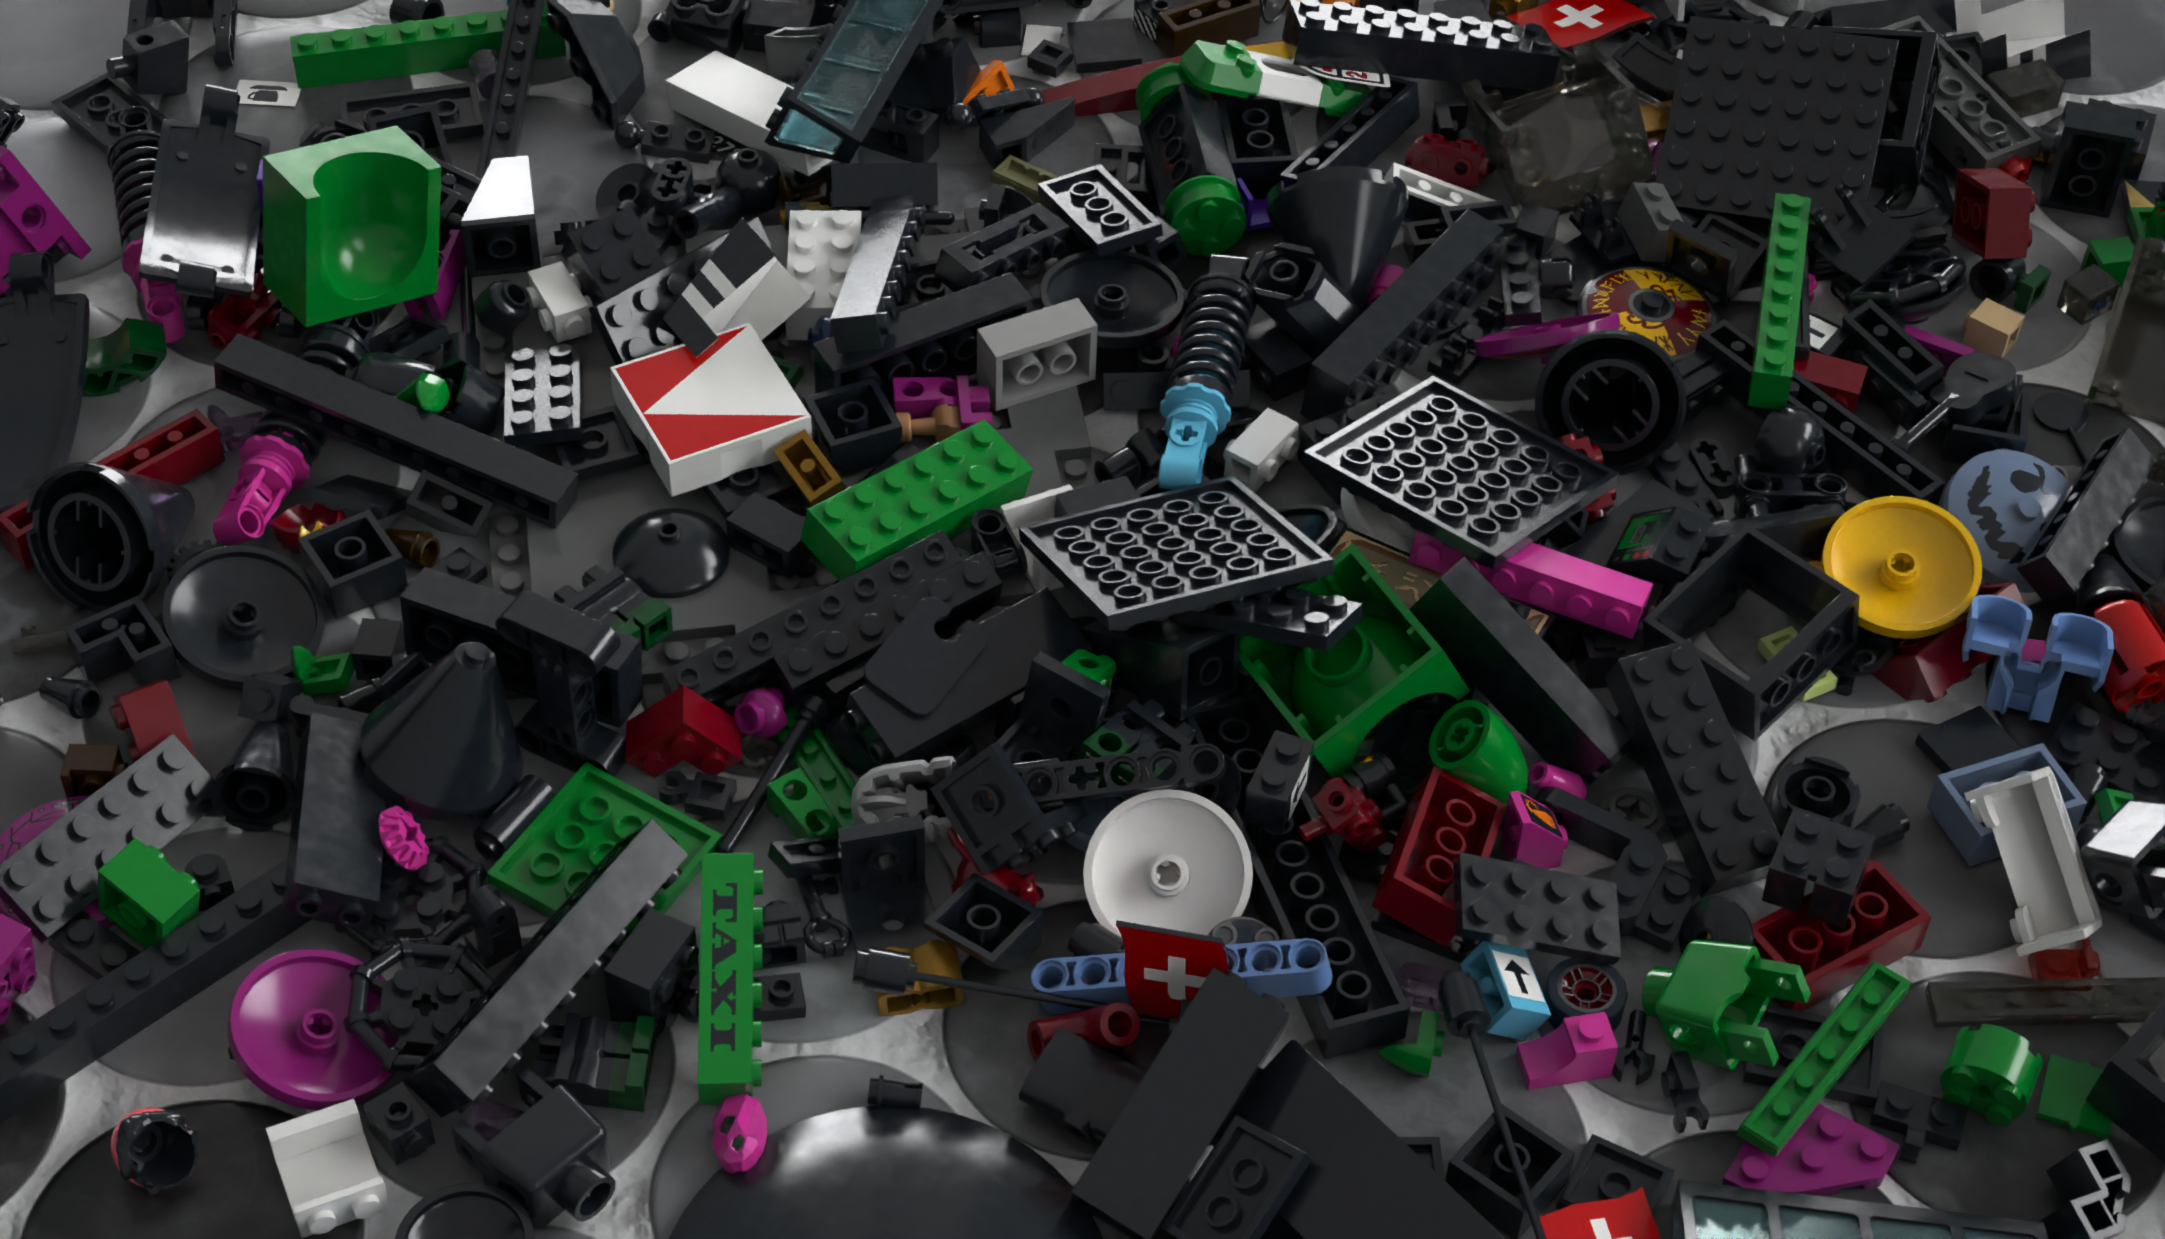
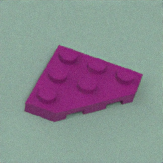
[1721,1104,1901,1197]

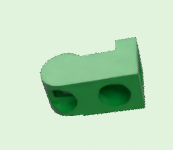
[767,768,839,839]

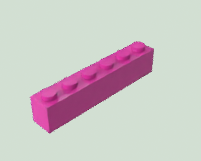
[1408,530,1653,639]

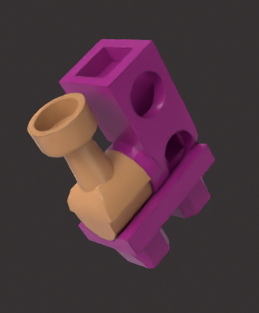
[892,375,993,443]

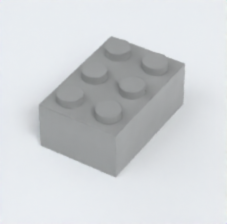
[977,298,1098,411]

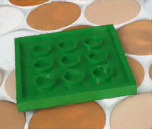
[487,762,722,953]

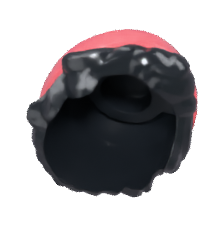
[110,1107,199,1194]

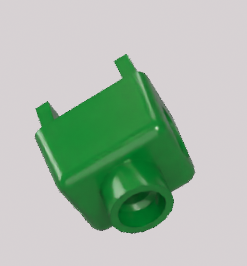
[1642,940,1811,1070]

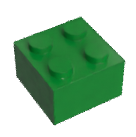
[98,838,200,950]

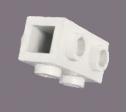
[525,261,593,343]
[1223,408,1300,492]

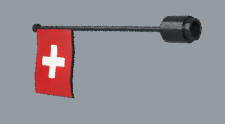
[852,920,1229,1023]
[1437,971,1661,1239]

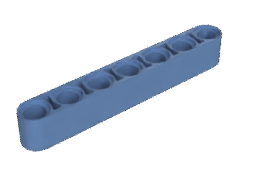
[1031,938,1333,1014]

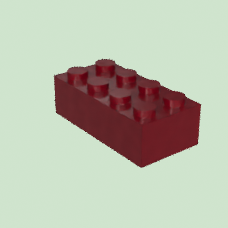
[1372,765,1507,947]
[1752,859,1932,1011]

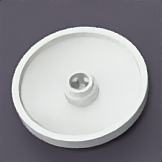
[1083,789,1253,937]

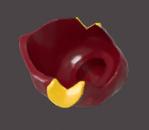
[269,503,346,554]

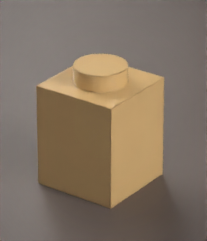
[1962,298,2025,358]

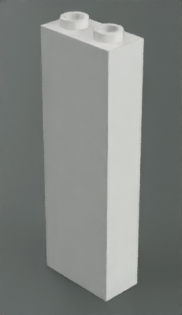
[665,50,853,176]

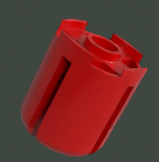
[2088,599,2165,713]

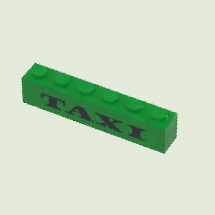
[697,853,763,1105]

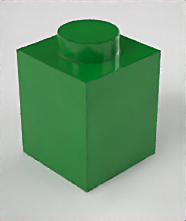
[2081,236,2142,290]

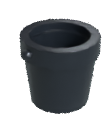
[389,0,445,24]
[1969,258,2026,303]

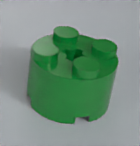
[1940,1024,2043,1126]

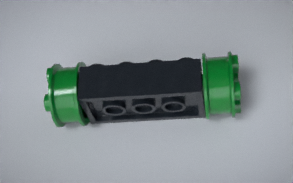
[1135,62,1247,258]

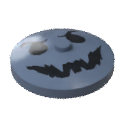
[1942,450,2071,593]

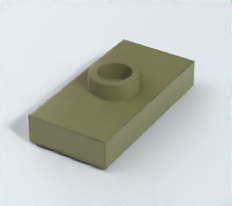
[991,155,1058,208]

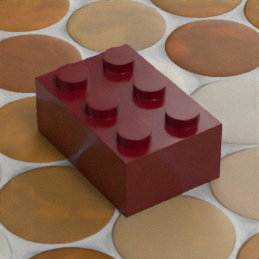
[1952,168,2035,259]

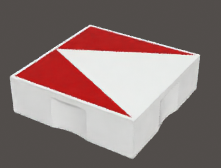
[610,323,812,497]

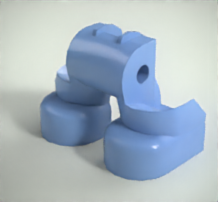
[1961,595,2114,723]

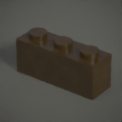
[1157,0,1261,58]

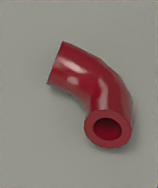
[1027,1002,1140,1061]

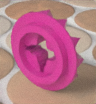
[379,805,429,871]

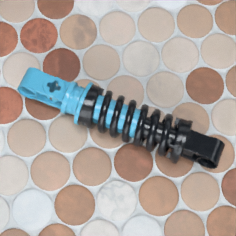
[1159,253,1257,490]

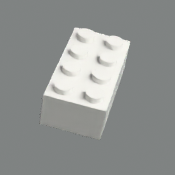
[785,210,862,340]

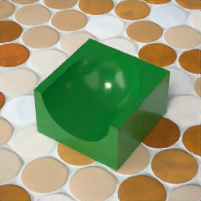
[263,125,442,327]
[1239,543,1470,778]

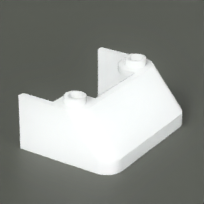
[1964,766,2102,957]

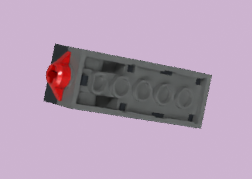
[1881,15,2042,182]

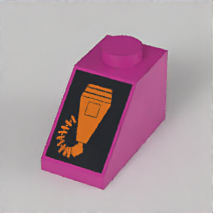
[1500,791,1568,869]

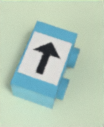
[1460,941,1551,1040]

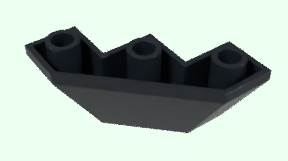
[546,0,645,130]

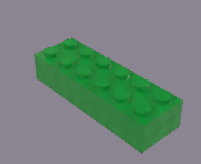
[800,419,1033,582]

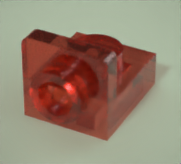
[2028,937,2100,994]

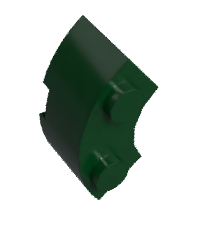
[83,318,167,396]

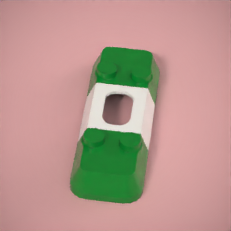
[1179,40,1371,118]

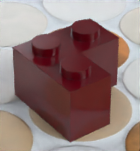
[109,679,196,763]
[625,685,742,778]

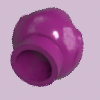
[734,687,788,738]

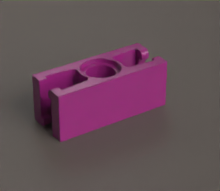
[403,230,467,320]

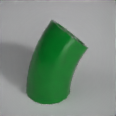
[1429,700,1530,830]

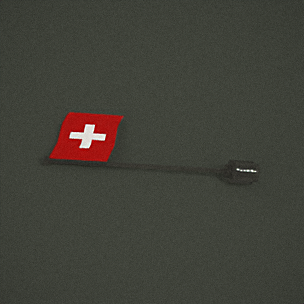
[1494,0,1671,114]

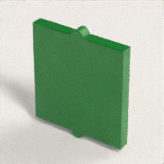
[2036,1054,2113,1139]

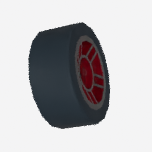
[1544,957,1628,1031]

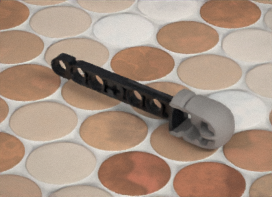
[851,743,1226,842]

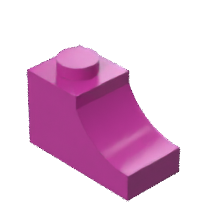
[1515,1012,1618,1090]

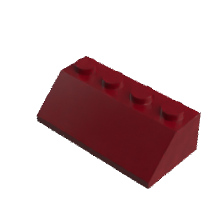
[1871,582,2033,703]

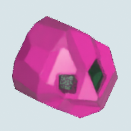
[712,1093,767,1174]

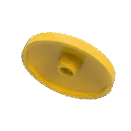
[1821,496,1982,639]

